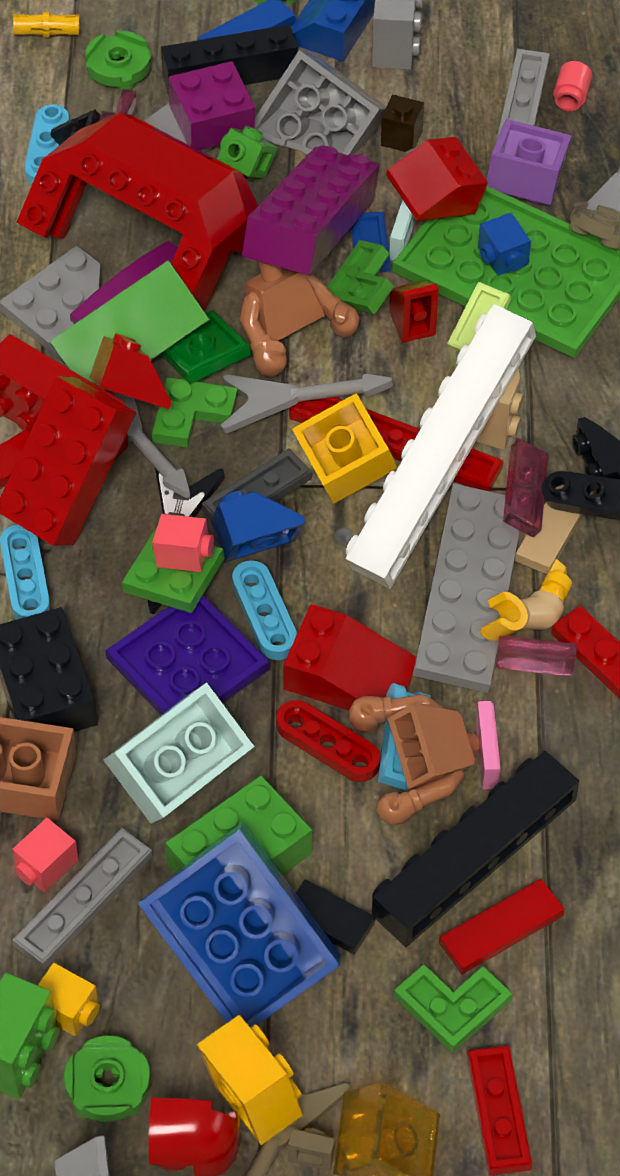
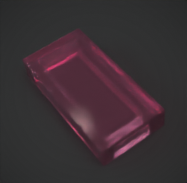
[496,636,577,677]

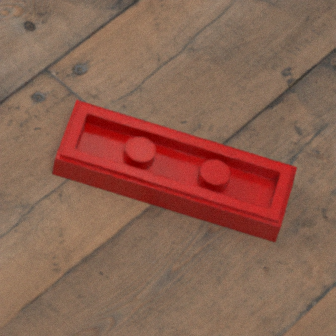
[439,879,565,975]
[467,1045,532,1176]

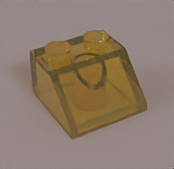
[333,1082,440,1176]

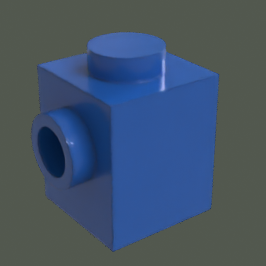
[478,213,531,276]

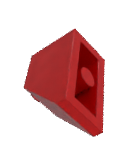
[389,281,439,343]

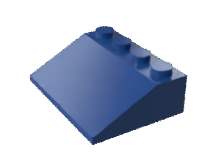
[138,822,341,1027]

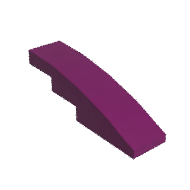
[70,240,177,324]

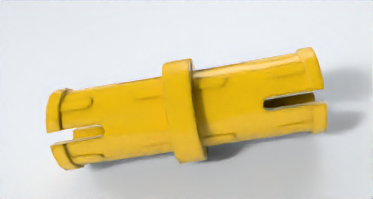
[13,12,79,38]

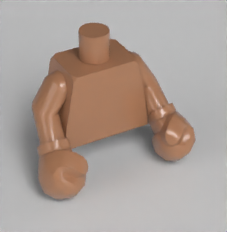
[239,261,360,378]
[349,694,479,825]

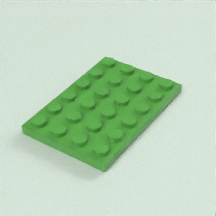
[392,186,620,359]

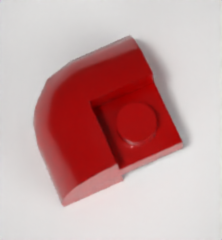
[149,1098,241,1176]

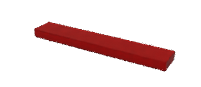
[289,397,504,492]

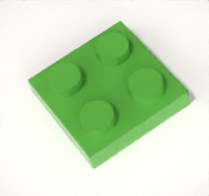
[122,528,225,613]

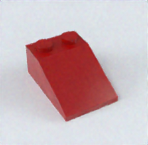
[283,604,416,710]

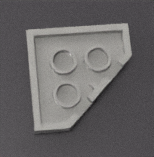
[0,245,101,362]

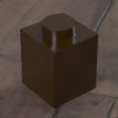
[381,94,424,152]

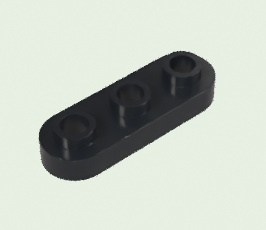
[541,471,620,520]

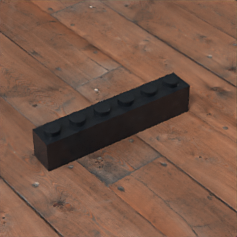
[372,750,580,947]

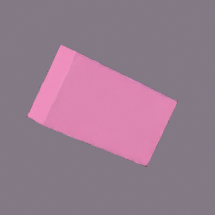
[475,701,500,790]

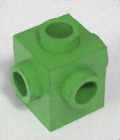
[217,126,278,178]

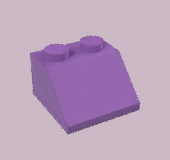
[487,119,572,205]

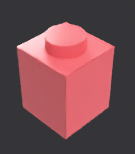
[152,514,214,572]
[12,818,79,892]

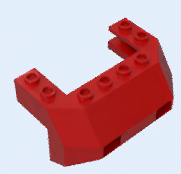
[16,113,258,312]

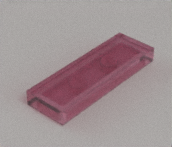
[503,438,549,538]

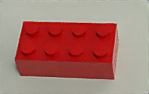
[0,334,128,461]
[0,376,137,546]

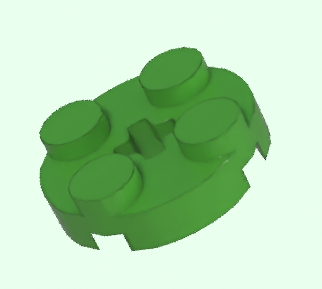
[85,31,151,91]
[64,1036,151,1122]

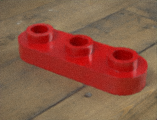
[276,700,380,782]

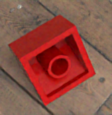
[386,137,488,221]
[90,333,171,409]

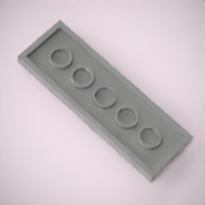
[412,483,525,693]

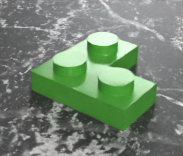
[327,240,394,315]
[152,377,238,448]
[394,964,513,1054]

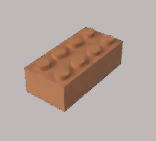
[0,717,77,821]

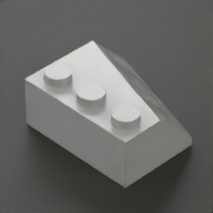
[255,50,386,156]

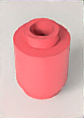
[553,61,592,111]

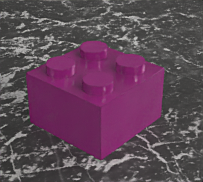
[169,61,255,150]

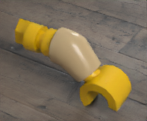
[480,559,572,641]

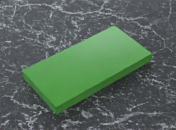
[50,260,209,391]

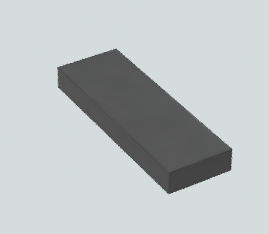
[202,448,312,520]

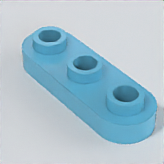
[25,105,69,185]
[0,524,50,620]
[232,561,297,660]

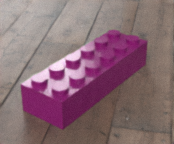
[242,146,380,276]

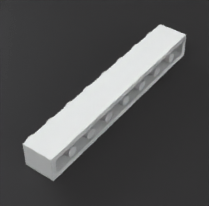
[345,304,536,589]

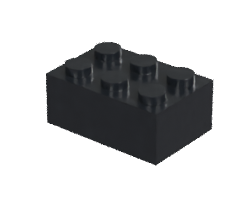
[0,607,98,732]

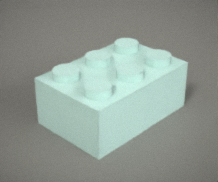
[103,683,255,824]

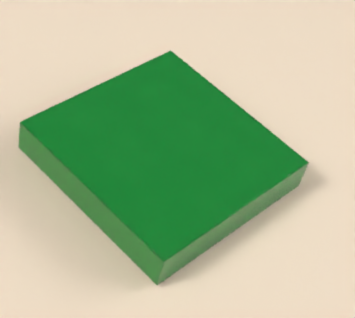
[161,310,251,384]

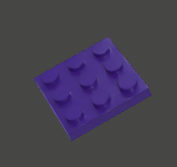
[106,595,269,715]

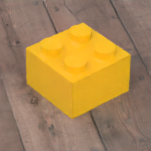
[292,393,398,504]
[197,1015,303,1145]

